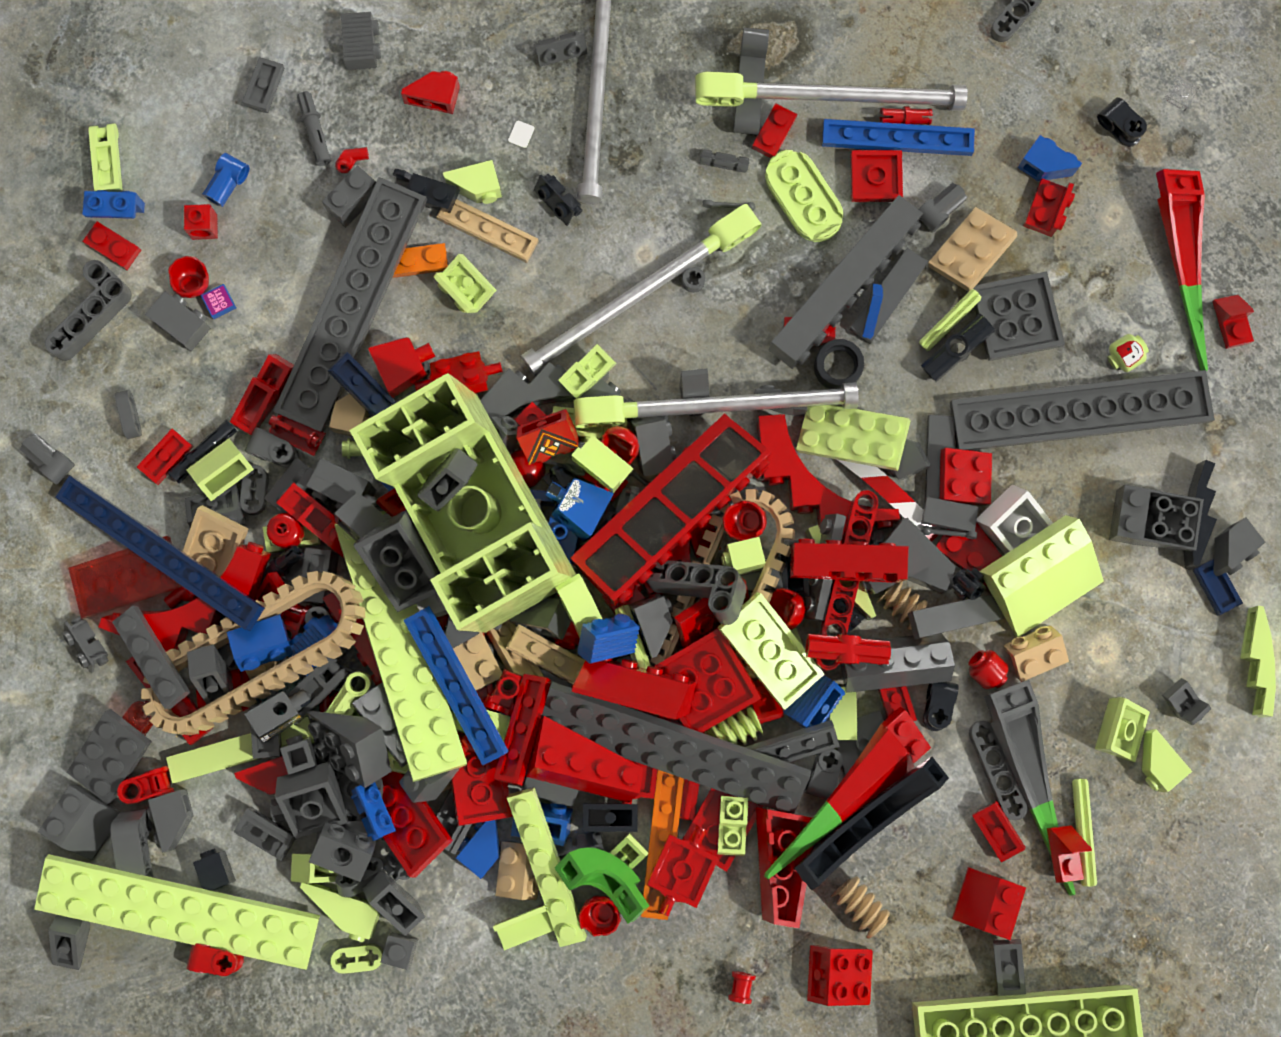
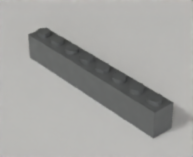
[769,195,923,369]

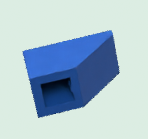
[1017,135,1082,182]
[456,820,500,879]

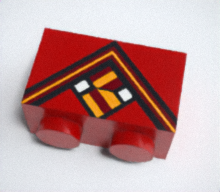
[517,409,578,465]

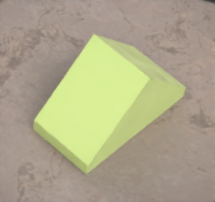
[609,833,649,869]

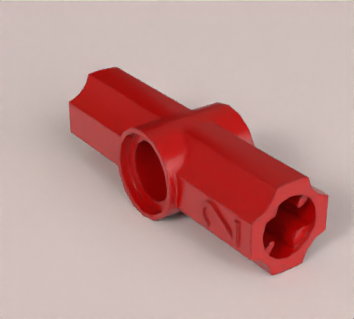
[805,634,891,665]

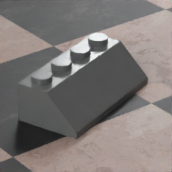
[840,633,955,693]

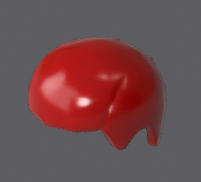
[168,256,209,298]
[601,426,639,465]
[510,450,545,488]
[722,501,767,541]
[769,588,806,630]
[578,895,622,937]

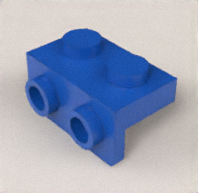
[82,190,145,219]

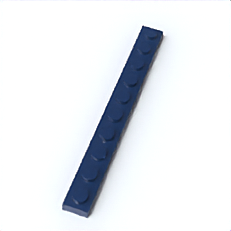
[55,475,265,631]

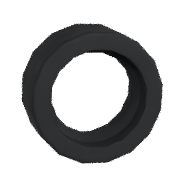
[814,339,865,389]

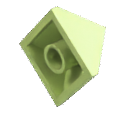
[1095,697,1150,762]

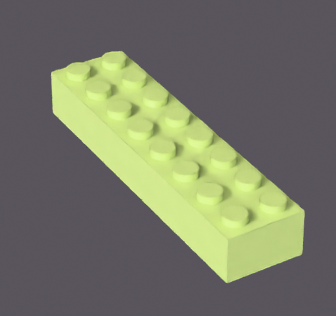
[912,985,1143,1037]

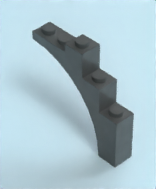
[480,362,641,423]

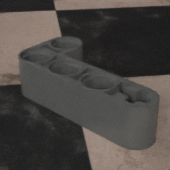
[733,27,769,135]
[45,260,132,361]
[642,561,746,625]
[110,809,154,878]

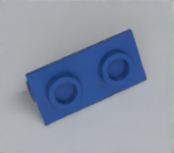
[351,782,396,841]

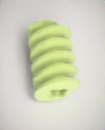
[704,707,763,745]

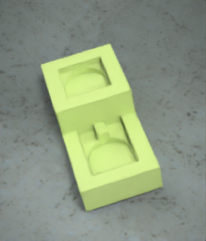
[558,344,617,399]
[830,687,857,740]

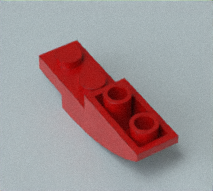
[276,482,344,558]

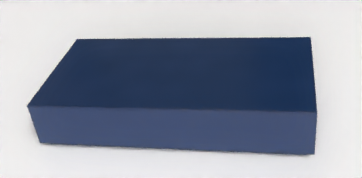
[1192,558,1243,616]

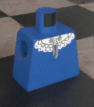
[545,478,613,542]

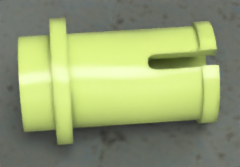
[342,438,363,459]

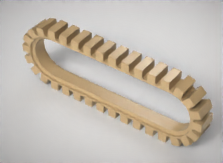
[650,489,795,664]
[141,571,365,735]

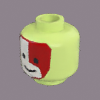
[1107,334,1149,372]

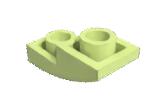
[717,796,748,856]

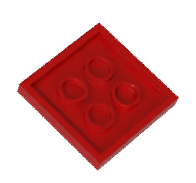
[654,629,762,733]

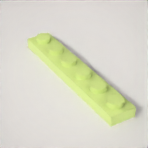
[507,787,587,947]

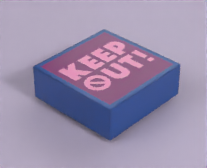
[201,284,237,319]

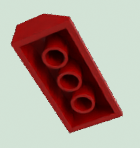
[571,659,696,720]

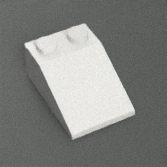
[976,485,1053,554]

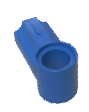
[202,153,250,207]

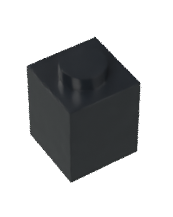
[193,848,236,891]

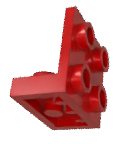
[807,945,873,1006]

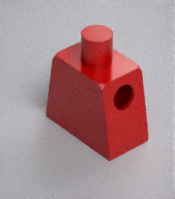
[368,337,436,398]

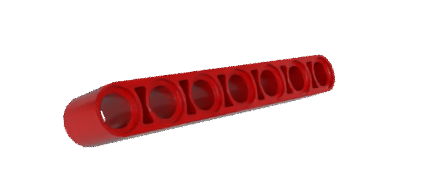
[814,490,878,671]

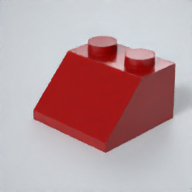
[952,867,1026,940]

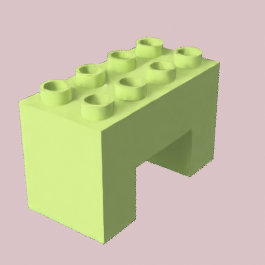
[349,373,576,632]

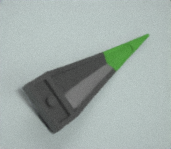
[984,680,1075,896]

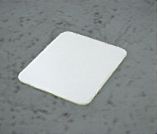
[508,121,535,148]

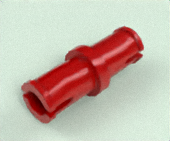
[879,106,933,125]

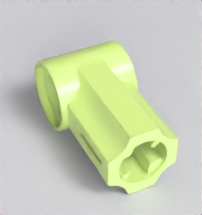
[326,671,372,716]

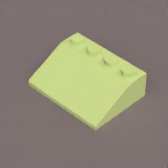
[979,515,1104,637]

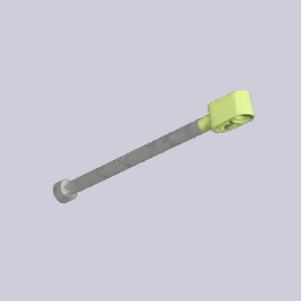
[576,0,611,204]
[695,72,967,111]
[521,204,762,377]
[574,382,859,428]

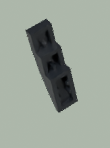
[1183,460,1217,570]

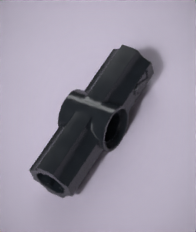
[921,314,995,382]

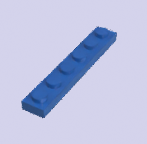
[822,119,975,156]
[404,606,508,765]

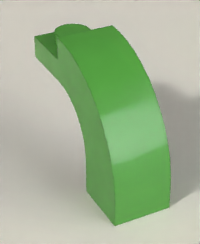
[554,848,649,924]

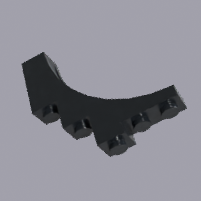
[795,756,949,891]

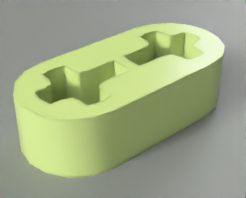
[331,944,383,974]

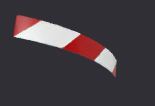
[838,460,940,542]

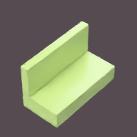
[572,435,633,493]
[493,904,554,950]

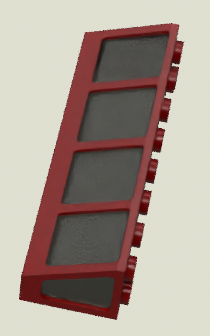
[570,413,771,607]

